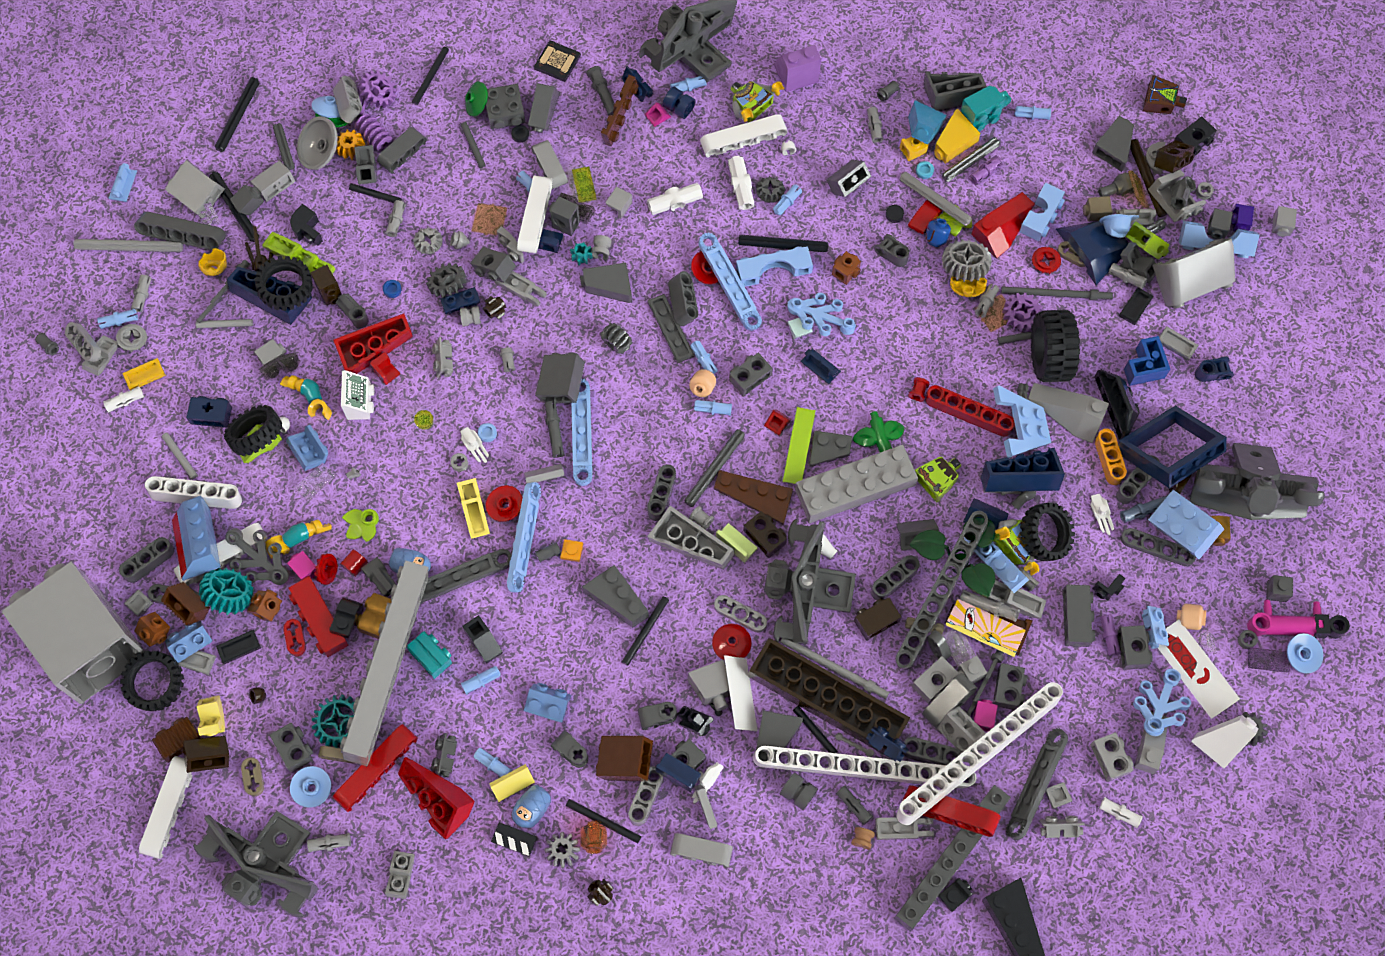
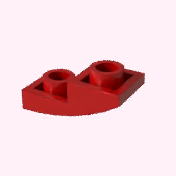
[908,200,943,234]

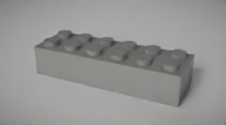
[795,445,918,523]

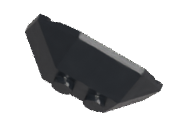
[1094,369,1139,440]

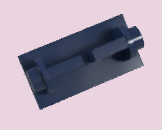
[621,66,654,102]
[440,287,480,315]
[800,348,841,384]
[866,726,909,762]

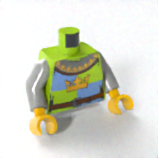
[730,81,784,122]
[993,519,1040,576]

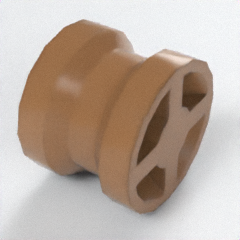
[851,827,875,850]

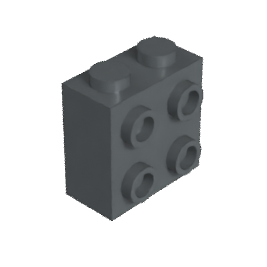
[486,83,526,129]

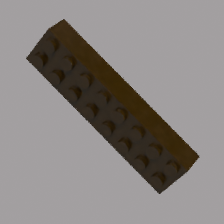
[748,638,910,757]

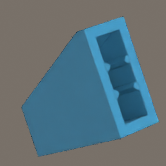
[908,100,947,144]

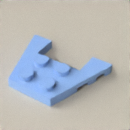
[993,386,1051,458]

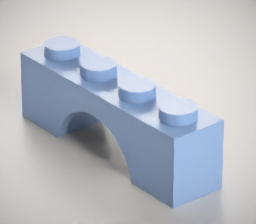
[1179,221,1259,258]
[736,246,813,287]

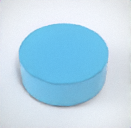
[916,161,934,179]

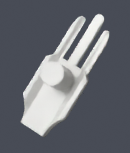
[460,427,489,463]
[1090,494,1114,535]
[692,762,723,803]

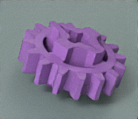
[358,70,397,108]
[1002,293,1043,332]

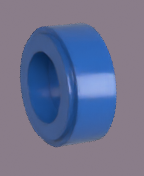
[383,280,402,298]

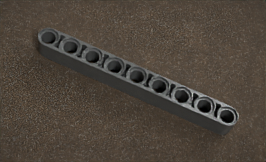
[895,511,988,670]

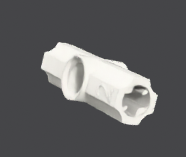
[728,156,754,210]
[647,183,703,215]

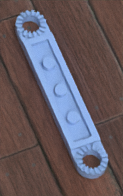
[698,233,762,331]
[571,379,593,486]
[507,482,541,592]

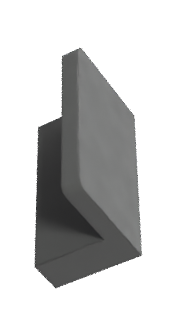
[896,519,939,551]

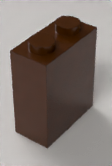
[596,736,653,781]

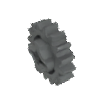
[426,263,467,298]

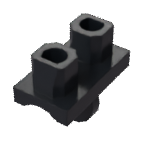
[677,706,714,736]

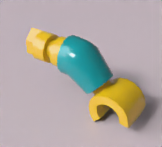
[280,375,332,420]
[265,519,332,559]

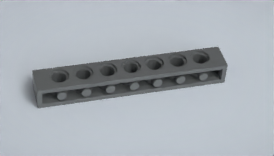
[894,785,1011,932]

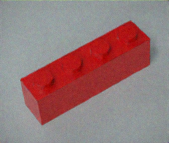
[288,576,349,657]

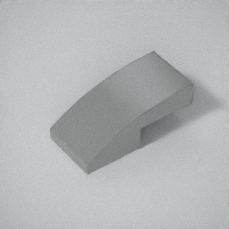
[82,336,119,376]

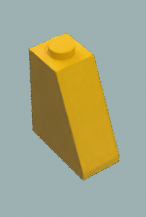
[934,109,981,164]

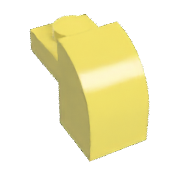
[196,695,225,736]

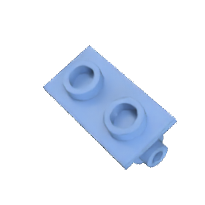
[109,163,137,202]
[1142,606,1169,649]

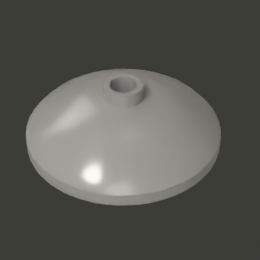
[297,116,338,170]

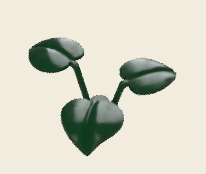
[910,518,995,598]

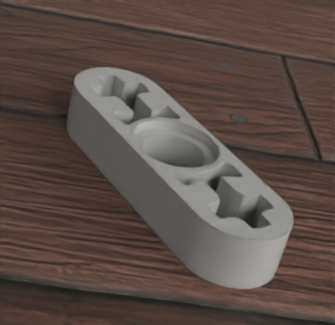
[65,322,101,362]
[714,595,767,633]

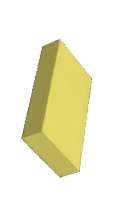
[489,764,535,802]

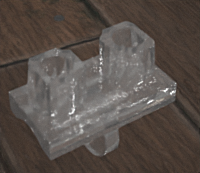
[942,629,976,667]

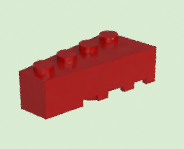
[333,313,413,374]

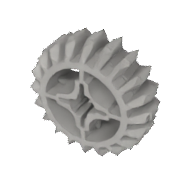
[942,239,992,282]

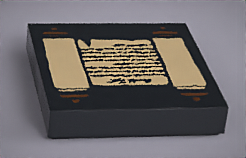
[534,40,581,82]

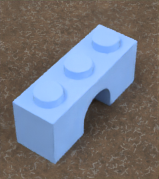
[1019,183,1065,241]

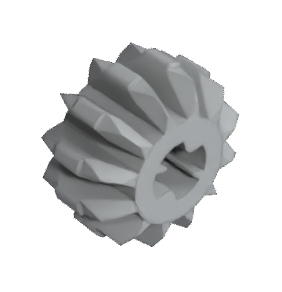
[545,832,580,868]

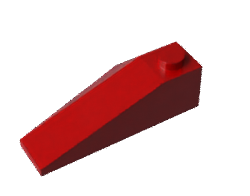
[971,192,1035,259]
[398,757,475,839]

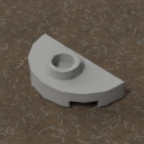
[1145,142,1166,175]

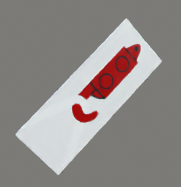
[1158,620,1240,719]

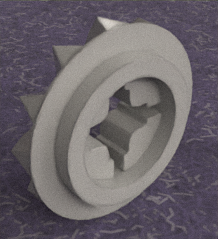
[413,226,443,254]
[116,324,148,352]

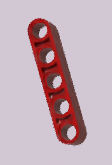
[925,385,1015,437]
[333,724,418,812]
[902,785,1001,837]

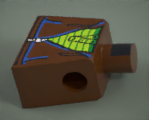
[1142,75,1187,114]

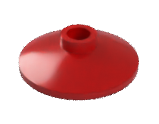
[691,251,719,285]
[486,485,523,522]
[712,624,752,660]

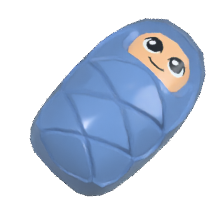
[389,548,431,573]
[511,785,551,828]

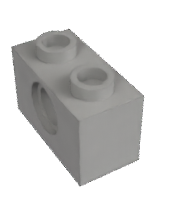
[911,656,959,704]

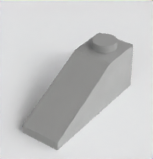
[1134,711,1169,774]

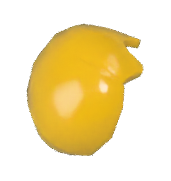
[198,248,227,276]

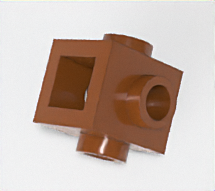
[832,251,861,285]
[247,589,282,622]
[134,612,170,647]

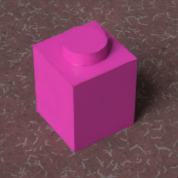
[287,551,316,580]
[972,699,998,732]

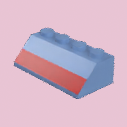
[172,495,221,581]

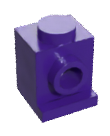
[1231,203,1254,232]

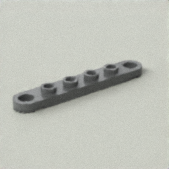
[420,548,512,604]
[1006,728,1068,840]

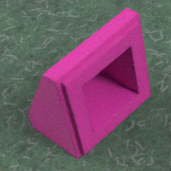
[644,102,671,127]

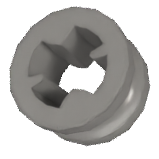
[1196,182,1214,200]
[450,453,468,472]

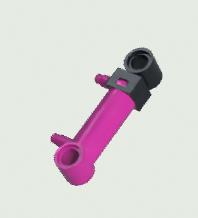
[1247,600,1350,639]

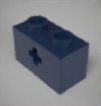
[186,396,232,428]

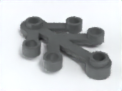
[225,528,289,585]

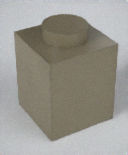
[1083,196,1113,222]

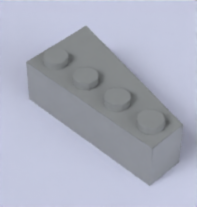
[647,506,735,570]

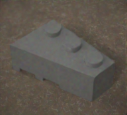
[923,71,987,111]
[582,565,649,628]

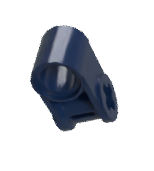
[1195,357,1234,382]

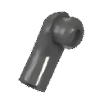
[1011,491,1036,510]

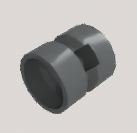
[780,772,818,811]

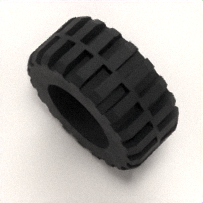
[1031,310,1080,382]

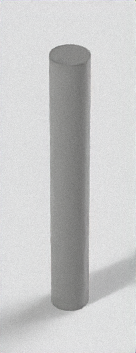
[196,319,253,328]
[161,433,198,480]

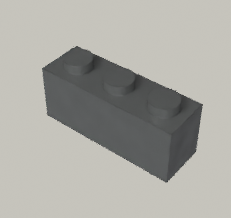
[1063,584,1095,647]

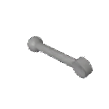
[835,733,874,757]

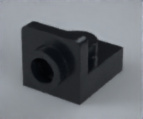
[938,878,973,912]

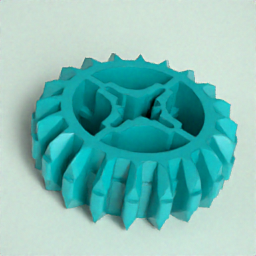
[199,567,254,615]
[312,695,355,748]

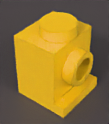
[900,136,929,162]

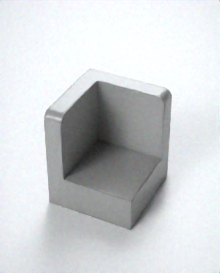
[606,187,632,219]

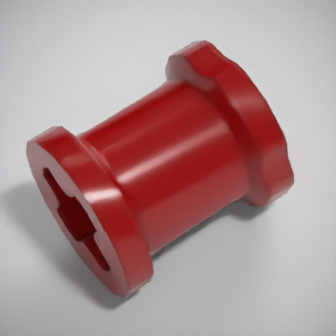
[908,377,930,402]

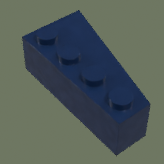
[226,266,312,325]
[980,447,1065,492]

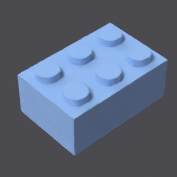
[1148,490,1224,559]

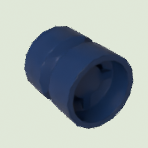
[662,87,696,119]

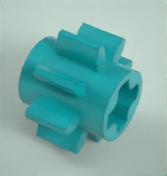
[570,242,593,266]

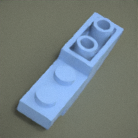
[964,537,1028,593]

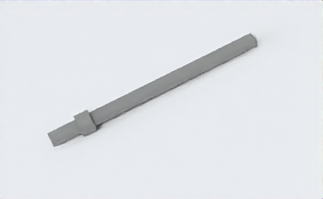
[780,638,890,699]

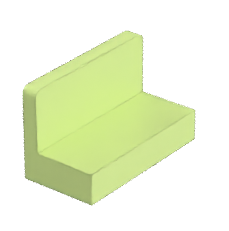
[716,523,758,563]

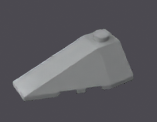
[1027,383,1109,443]

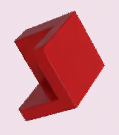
[370,352,400,385]

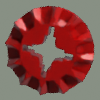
[1032,247,1061,274]
[314,553,338,585]

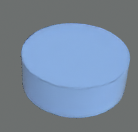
[478,423,497,442]

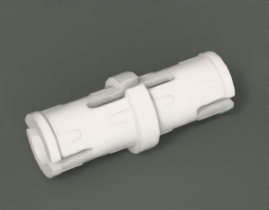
[103,386,144,413]
[1099,797,1143,828]

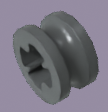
[1238,630,1258,649]

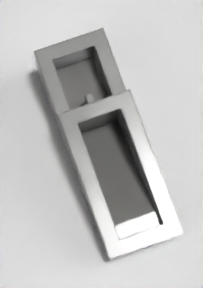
[980,580,1046,619]

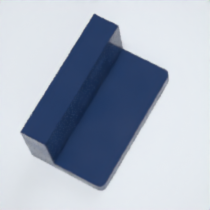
[538,229,563,253]
[963,498,1009,534]
[655,753,701,793]

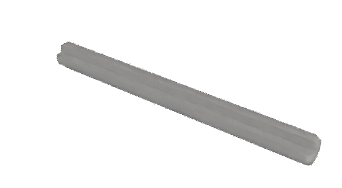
[73,239,183,252]

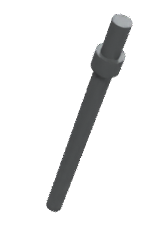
[1001,286,1113,301]

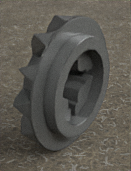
[756,176,785,203]

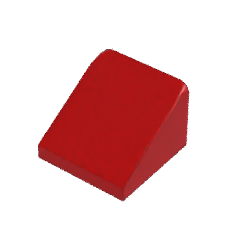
[764,409,792,436]

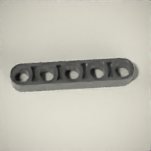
[134,211,226,250]

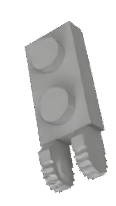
[495,271,547,307]
[875,817,934,840]

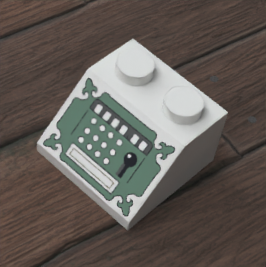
[341,371,374,420]

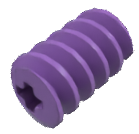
[355,113,393,152]

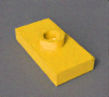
[122,358,166,390]

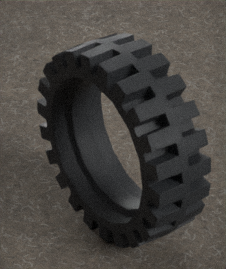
[255,256,313,311]
[224,405,283,456]
[1020,503,1075,561]
[120,651,184,711]

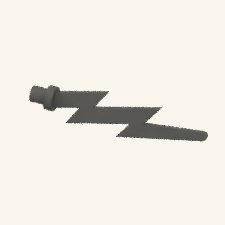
[196,260,250,323]
[967,649,1004,717]

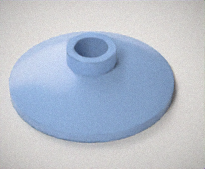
[312,96,340,118]
[1287,634,1323,674]
[290,766,331,808]

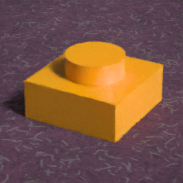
[560,539,584,562]

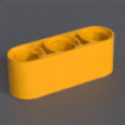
[1095,429,1127,485]

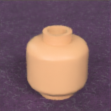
[689,369,716,397]
[1177,603,1206,630]

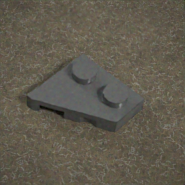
[810,431,852,467]

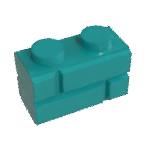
[406,631,452,679]

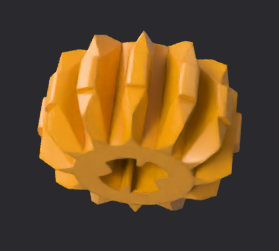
[336,129,365,160]

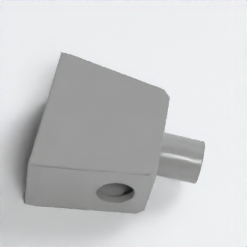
[687,660,730,711]

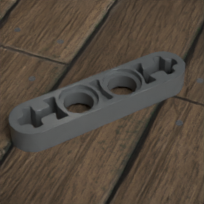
[1121,528,1196,567]

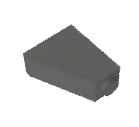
[528,83,560,133]
[1092,115,1134,172]
[580,263,632,303]
[756,710,803,761]

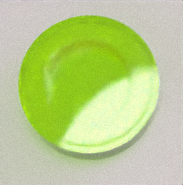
[414,410,434,430]

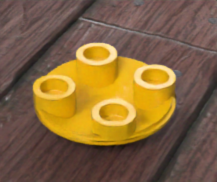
[950,277,987,297]

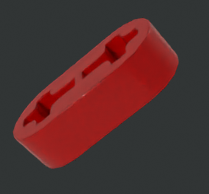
[283,619,306,657]

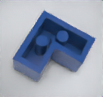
[1123,336,1170,386]

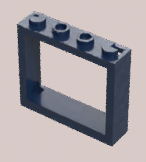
[1119,405,1227,488]

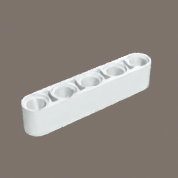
[700,115,788,158]
[517,175,552,253]
[145,476,242,509]
[174,523,268,587]
[139,756,193,859]

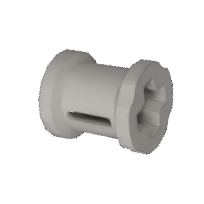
[689,506,715,530]

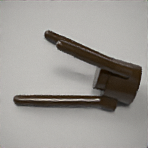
[245,226,273,272]

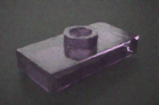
[1248,647,1290,673]

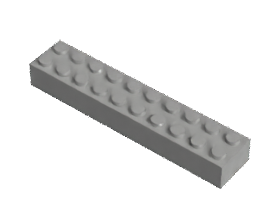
[340,560,429,766]

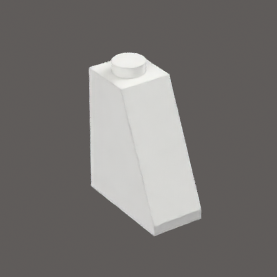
[1191,715,1259,768]

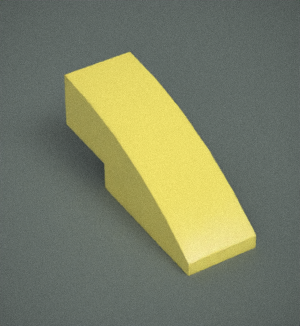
[457,478,490,539]

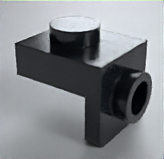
[1092,574,1126,600]

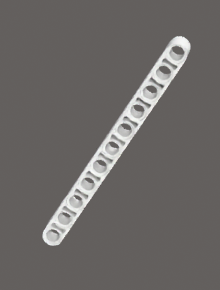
[896,682,1063,825]
[753,746,976,789]

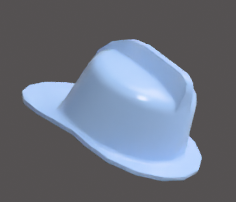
[1099,214,1139,238]

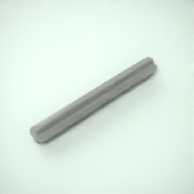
[900,172,972,226]

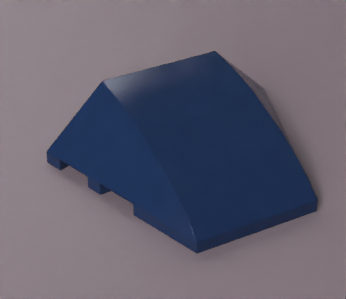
[1056,221,1129,285]

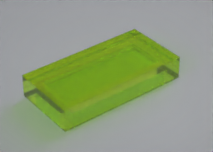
[572,166,597,203]

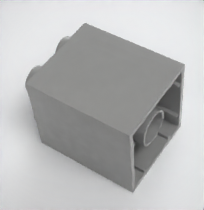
[1,561,145,704]

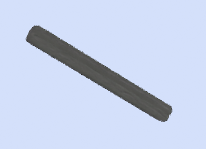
[685,429,745,507]

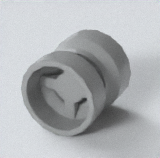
[591,235,612,260]
[460,306,481,327]

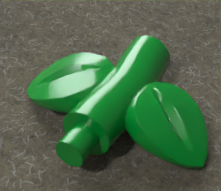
[852,411,904,452]

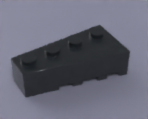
[982,878,1045,956]

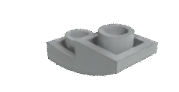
[497,226,524,263]
[385,851,415,899]

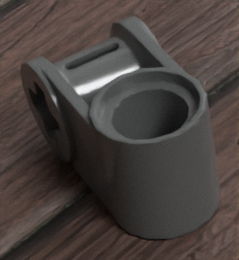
[874,234,909,267]
[637,702,677,730]
[550,730,589,768]

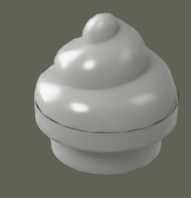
[450,231,470,249]

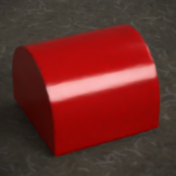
[340,549,368,577]

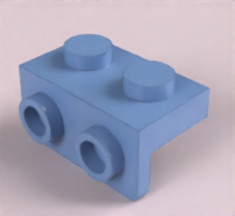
[286,425,328,471]
[165,621,212,663]
[524,683,572,723]

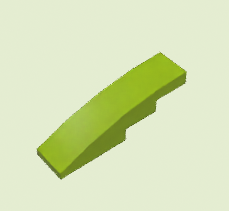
[262,231,336,274]
[783,407,816,484]

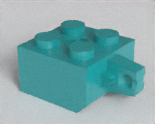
[961,85,1012,132]

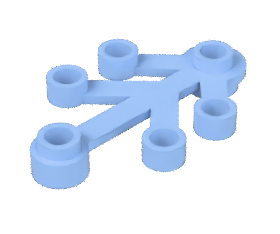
[787,293,856,336]
[1133,669,1191,736]

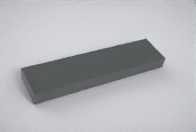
[647,294,694,364]

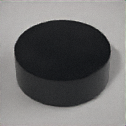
[511,125,529,143]
[886,204,904,223]

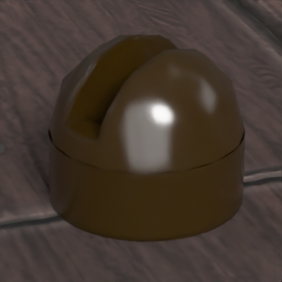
[249,687,266,704]

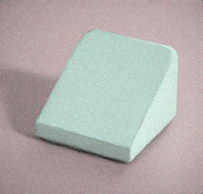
[788,318,813,339]

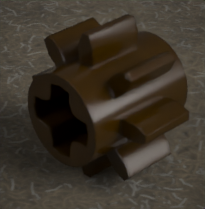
[483,296,506,319]
[587,879,614,906]

